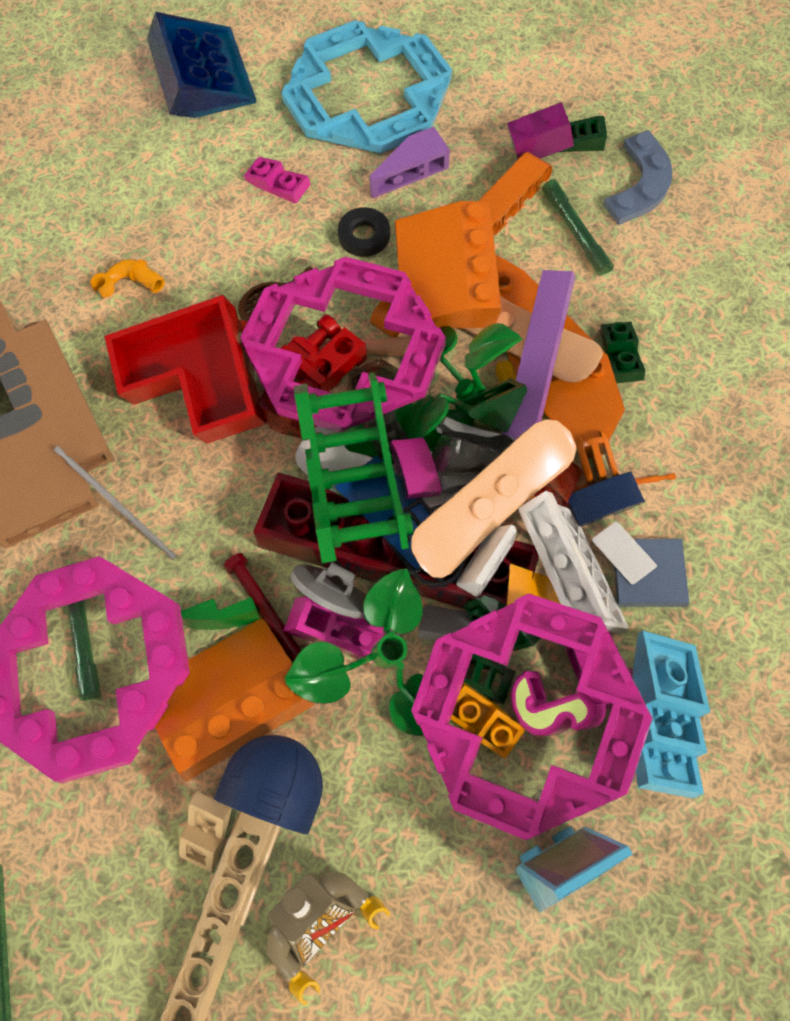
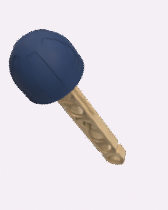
[161,735,323,1021]

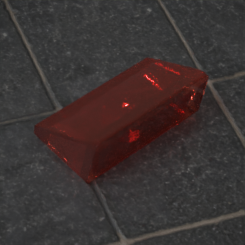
[533,461,583,507]

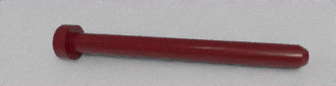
[223,553,302,663]

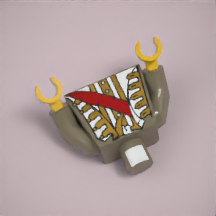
[266,872,390,1005]

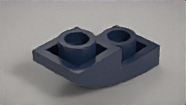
[567,471,645,527]

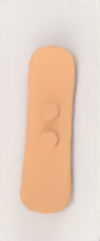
[461,296,603,383]
[411,420,577,578]

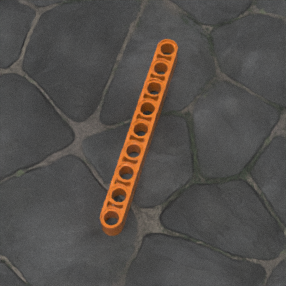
[370,152,553,337]

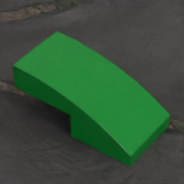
[181,597,260,630]

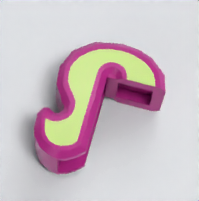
[511,671,606,736]

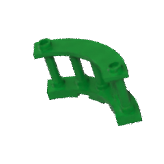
[294,372,414,563]

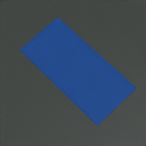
[334,456,434,569]

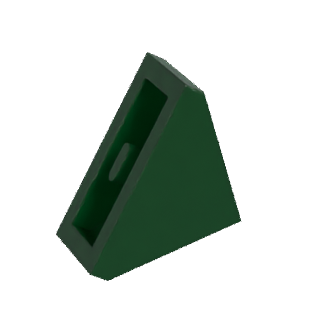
[454,378,527,433]

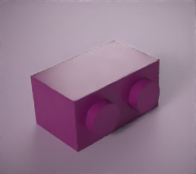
[507,102,574,160]

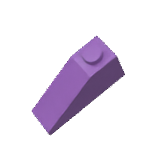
[369,127,450,198]

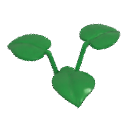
[403,323,523,439]
[284,569,424,736]

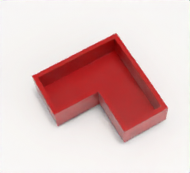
[104,295,266,444]

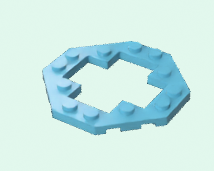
[282,20,452,154]

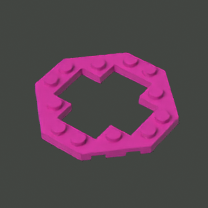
[240,257,446,432]
[0,556,190,783]
[411,593,653,840]

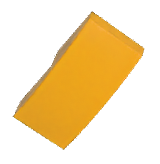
[451,682,525,759]

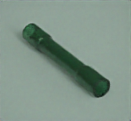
[542,179,614,276]
[63,564,101,701]

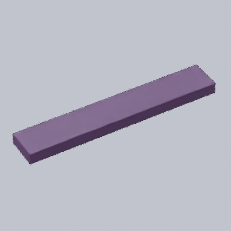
[500,270,576,445]

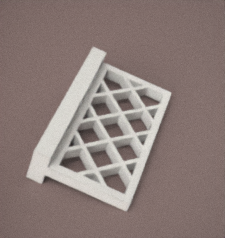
[518,491,629,634]

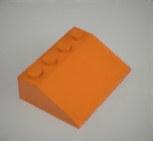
[395,201,501,329]
[155,617,314,782]

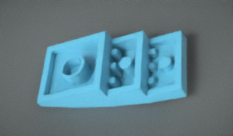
[633,631,710,798]

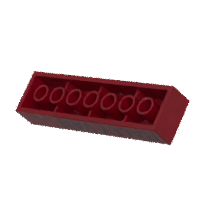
[253,472,539,609]

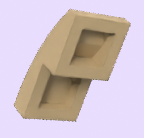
[179,791,231,873]

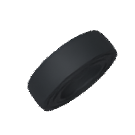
[338,207,390,257]

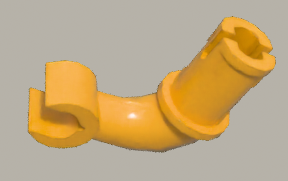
[90,259,165,298]

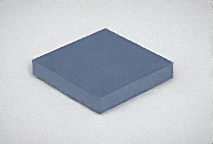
[614,539,689,607]

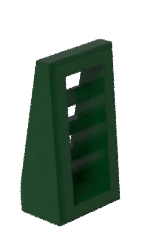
[560,116,607,152]
[463,654,516,705]

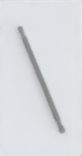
[54,446,177,560]

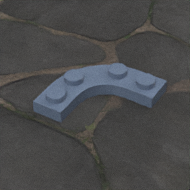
[603,130,672,225]

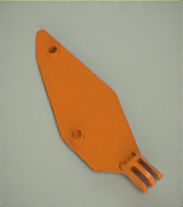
[496,255,625,485]

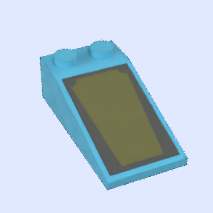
[515,826,633,913]

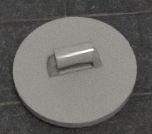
[290,562,366,618]

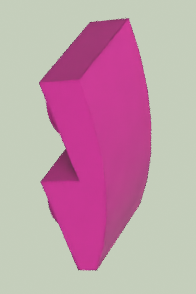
[244,157,311,204]
[390,438,442,499]

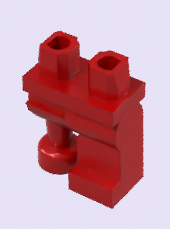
[280,314,368,392]

